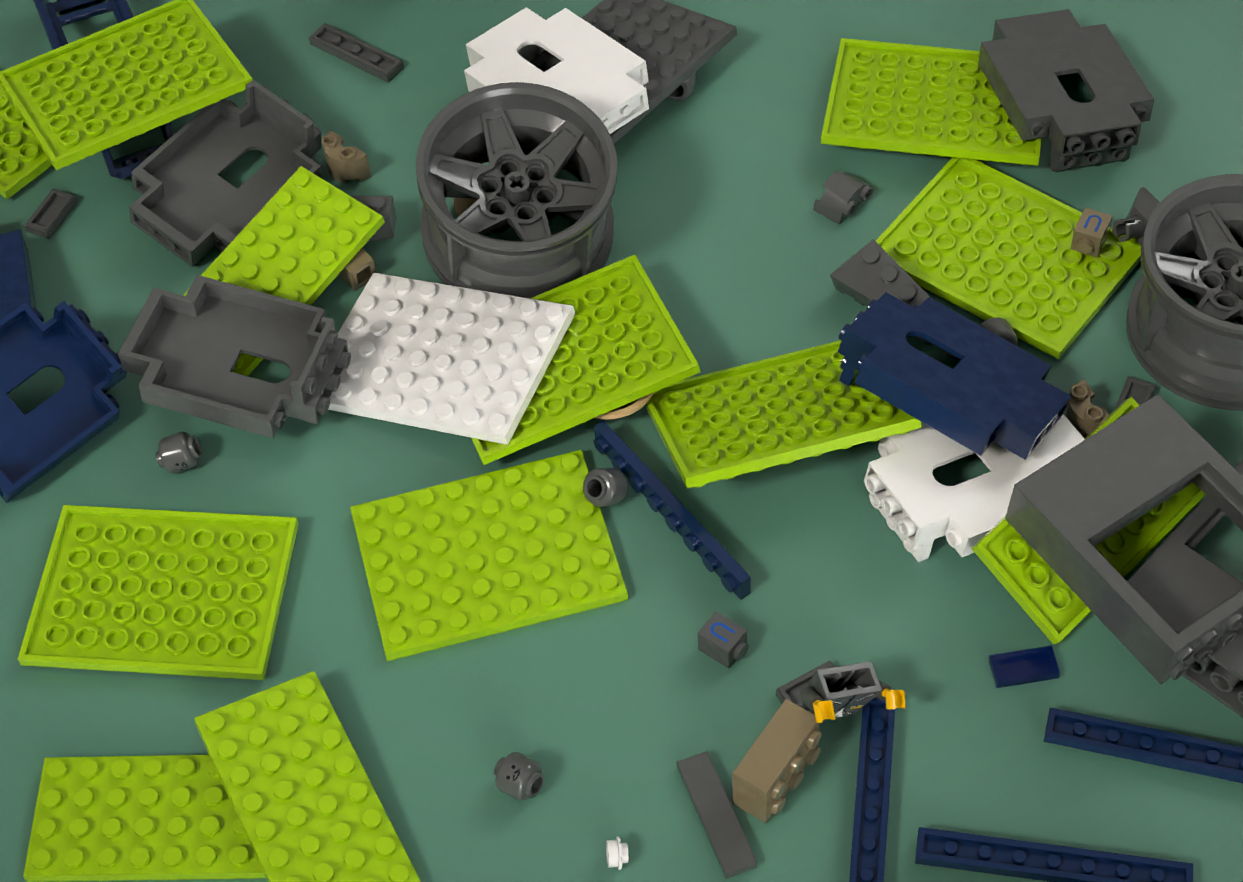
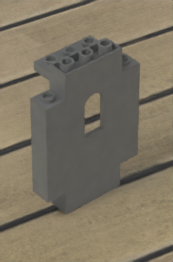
[978,9,1154,171]
[129,80,321,267]
[118,275,351,438]

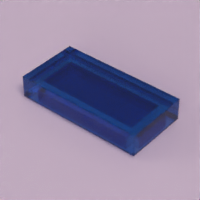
[989,645,1060,688]

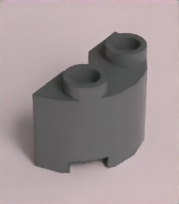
[813,171,874,225]

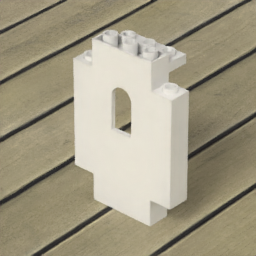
[464,7,649,134]
[864,414,1084,562]

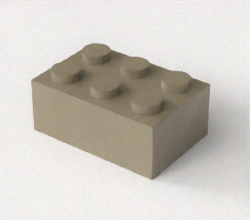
[732,699,822,823]

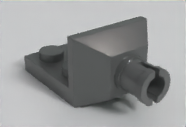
[1113,187,1160,246]

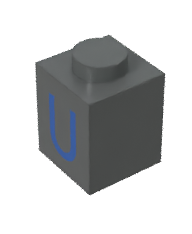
[697,612,748,668]

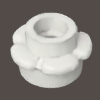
[606,836,629,870]

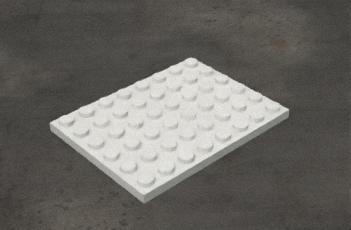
[328,273,575,445]

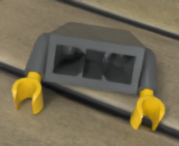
[800,661,906,723]

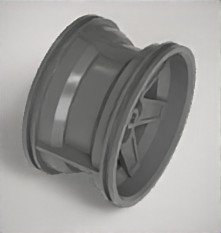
[416,82,617,299]
[1126,174,1243,411]

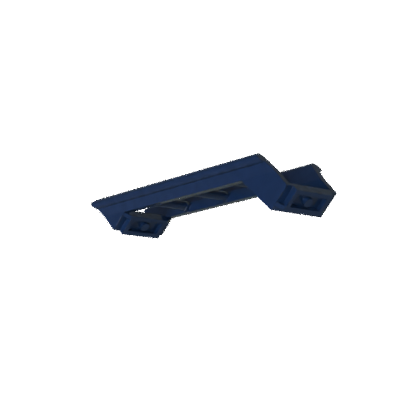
[33,0,174,179]

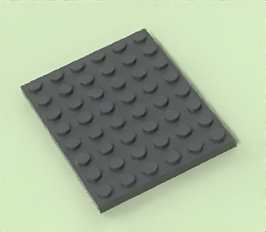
[530,0,737,144]

